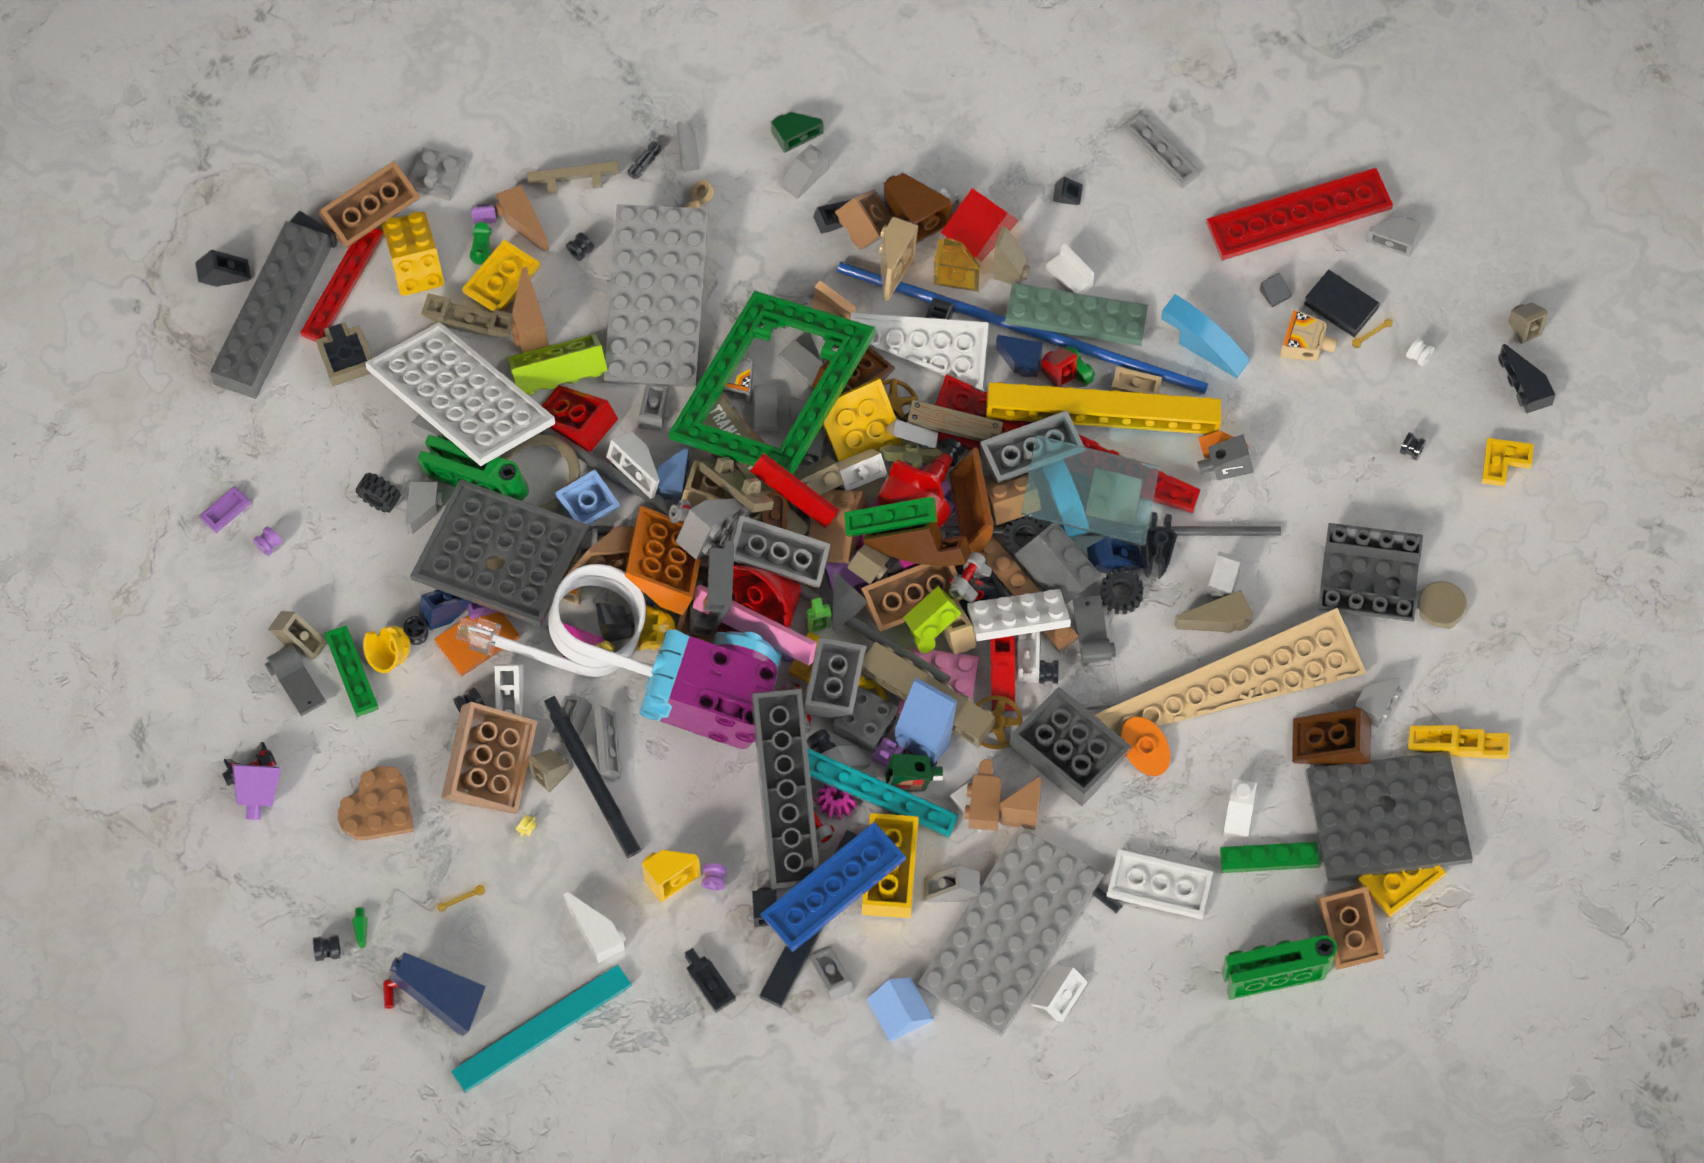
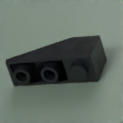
[1498,344,1556,413]

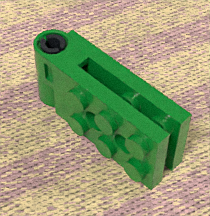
[417,434,529,501]
[1222,935,1337,1000]

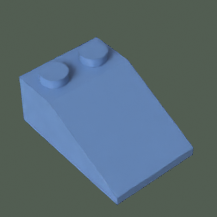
[894,678,957,764]

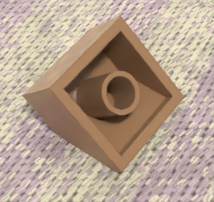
[835,189,893,250]

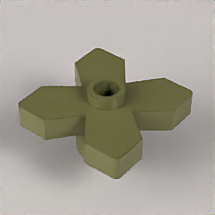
[879,439,944,470]

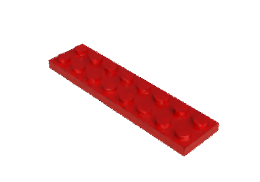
[1206,167,1393,261]

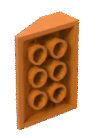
[625,506,701,615]

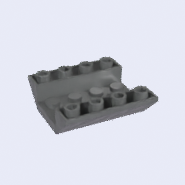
[1319,523,1423,622]

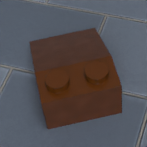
[812,346,895,394]
[1292,708,1371,766]

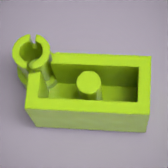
[903,586,962,653]

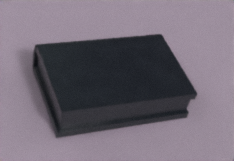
[1304,269,1380,338]

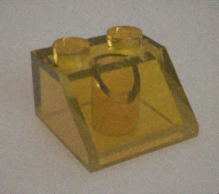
[934,239,980,292]

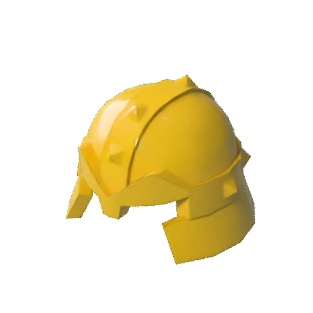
[638,604,676,651]
[363,626,411,673]

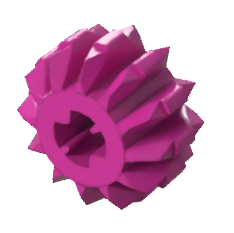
[817,783,858,820]

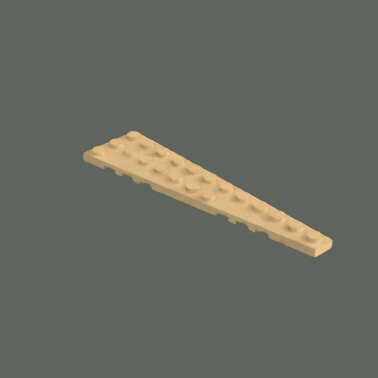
[1094,608,1367,736]

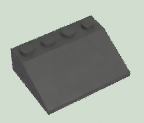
[1009,687,1132,806]

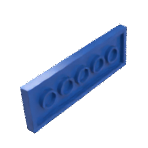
[761,822,906,952]

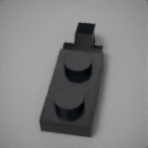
[684,947,736,1014]

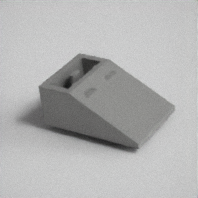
[676,498,752,560]

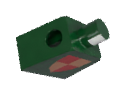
[885,754,943,793]

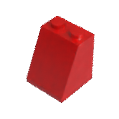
[941,188,1018,261]

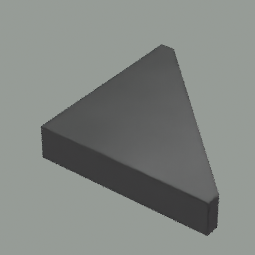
[832,572,867,632]

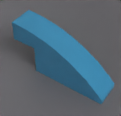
[1161,294,1250,378]

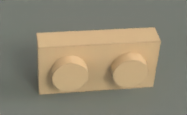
[1111,367,1162,394]

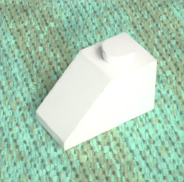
[1224,779,1257,838]

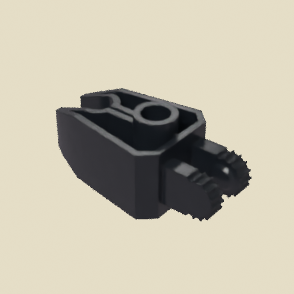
[1140,512,1177,579]

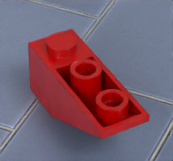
[990,636,1016,711]

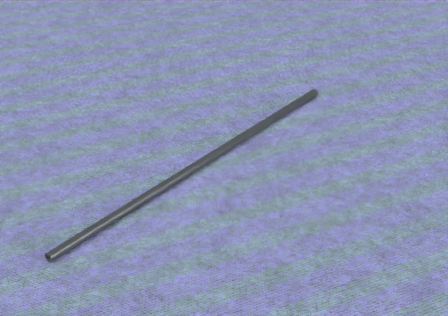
[538,427,951,683]

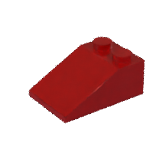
[541,385,618,452]

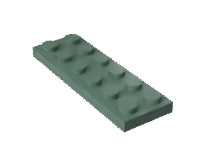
[1005,283,1148,346]

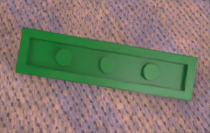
[844,496,937,537]
[324,625,379,718]
[1220,841,1320,873]

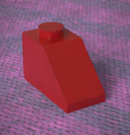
[1041,348,1077,387]

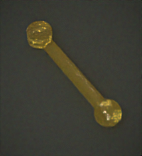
[1352,318,1393,348]
[437,885,485,912]

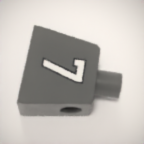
[1197,434,1254,480]

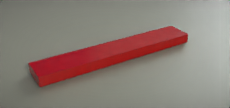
[300,228,384,342]

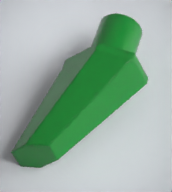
[352,907,368,948]

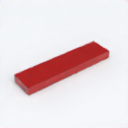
[750,453,839,528]

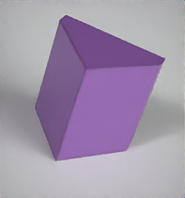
[472,203,496,225]

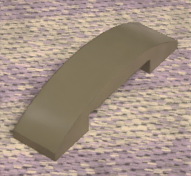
[421,293,514,337]

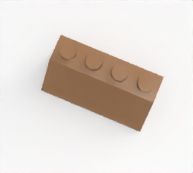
[318,161,421,248]
[859,564,963,632]

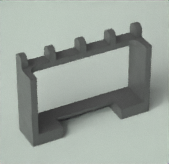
[689,541,734,637]

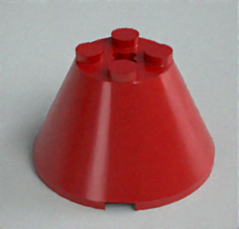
[717,565,801,650]

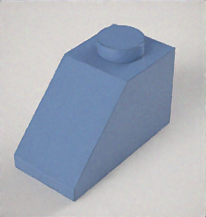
[656,449,690,501]

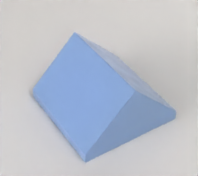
[555,470,620,525]
[867,977,934,1042]

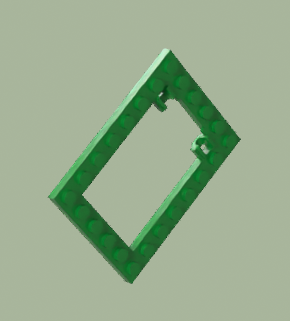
[668,290,877,475]

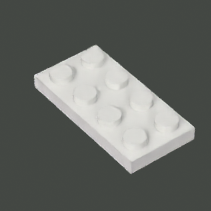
[967,589,1071,641]
[1107,849,1213,919]

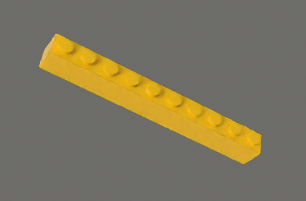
[986,382,1221,434]

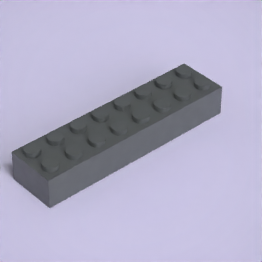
[210,221,331,399]
[750,687,819,889]

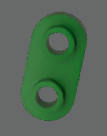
[1063,346,1095,387]

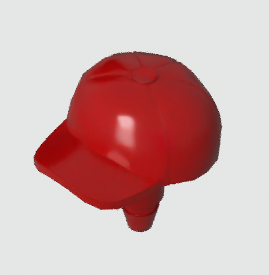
[877,453,952,529]

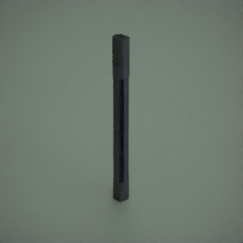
[544,695,642,858]

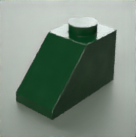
[771,112,824,153]

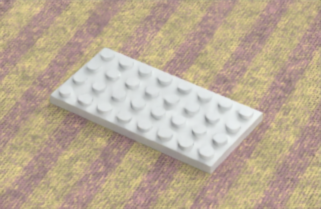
[366,322,555,466]

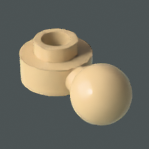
[684,180,714,208]

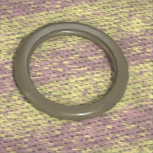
[501,434,581,512]

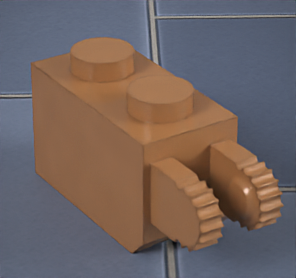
[964,759,1002,831]

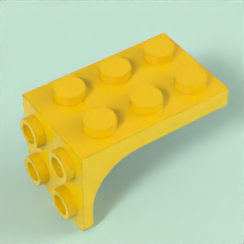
[382,211,444,296]

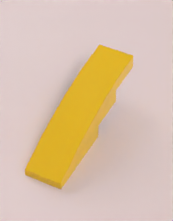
[1408,725,1511,759]

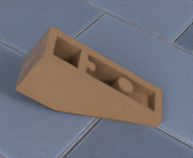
[494,185,549,251]

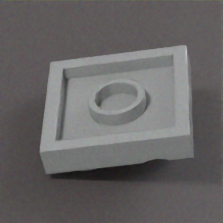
[409,147,466,201]

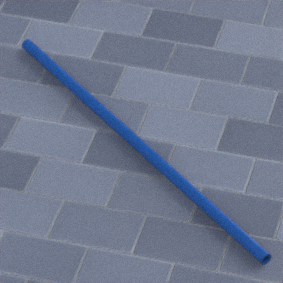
[837,261,1208,394]

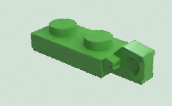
[805,597,831,633]

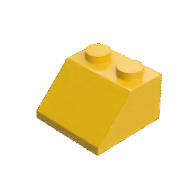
[642,850,701,903]

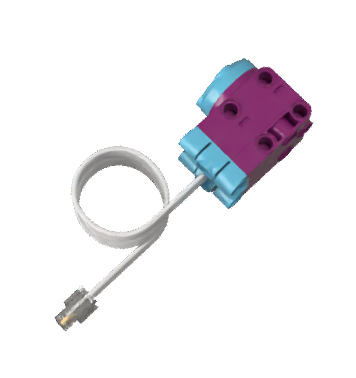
[455,564,782,749]

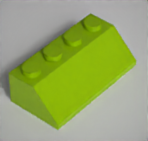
[506,333,608,396]

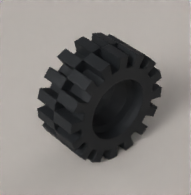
[355,472,401,513]
[1004,515,1045,556]
[1100,568,1144,614]

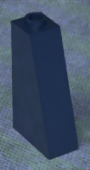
[390,952,486,1036]

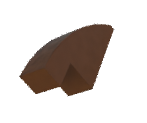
[863,522,971,566]

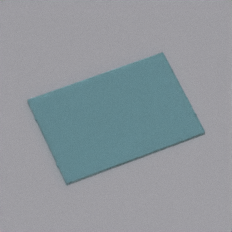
[1021,435,1159,545]

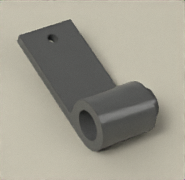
[1072,595,1116,665]
[264,644,326,716]

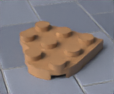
[337,766,414,840]

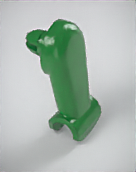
[469,222,492,265]

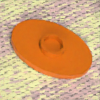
[1121,717,1171,776]

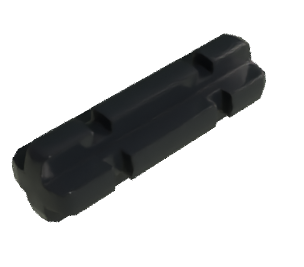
[628,141,661,180]

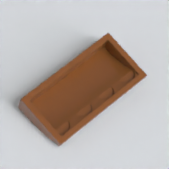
[949,448,993,553]

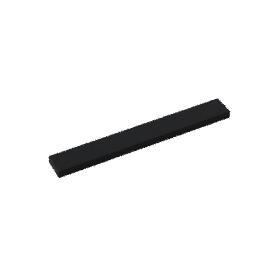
[759,830,857,1008]

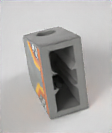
[723,351,753,403]

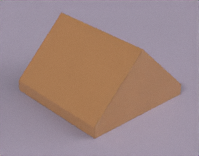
[999,777,1042,830]

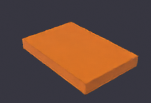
[434,612,520,677]

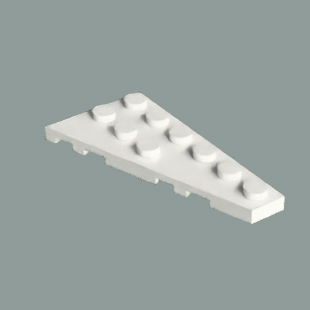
[850,313,989,392]

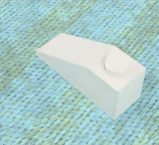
[607,432,659,499]
[495,664,524,716]
[564,892,626,963]

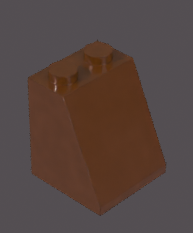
[884,172,952,244]

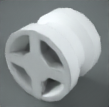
[1406,338,1435,367]

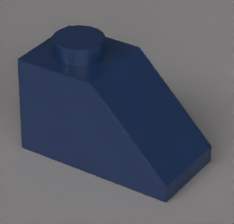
[996,334,1043,377]
[1087,537,1143,574]
[419,589,471,630]

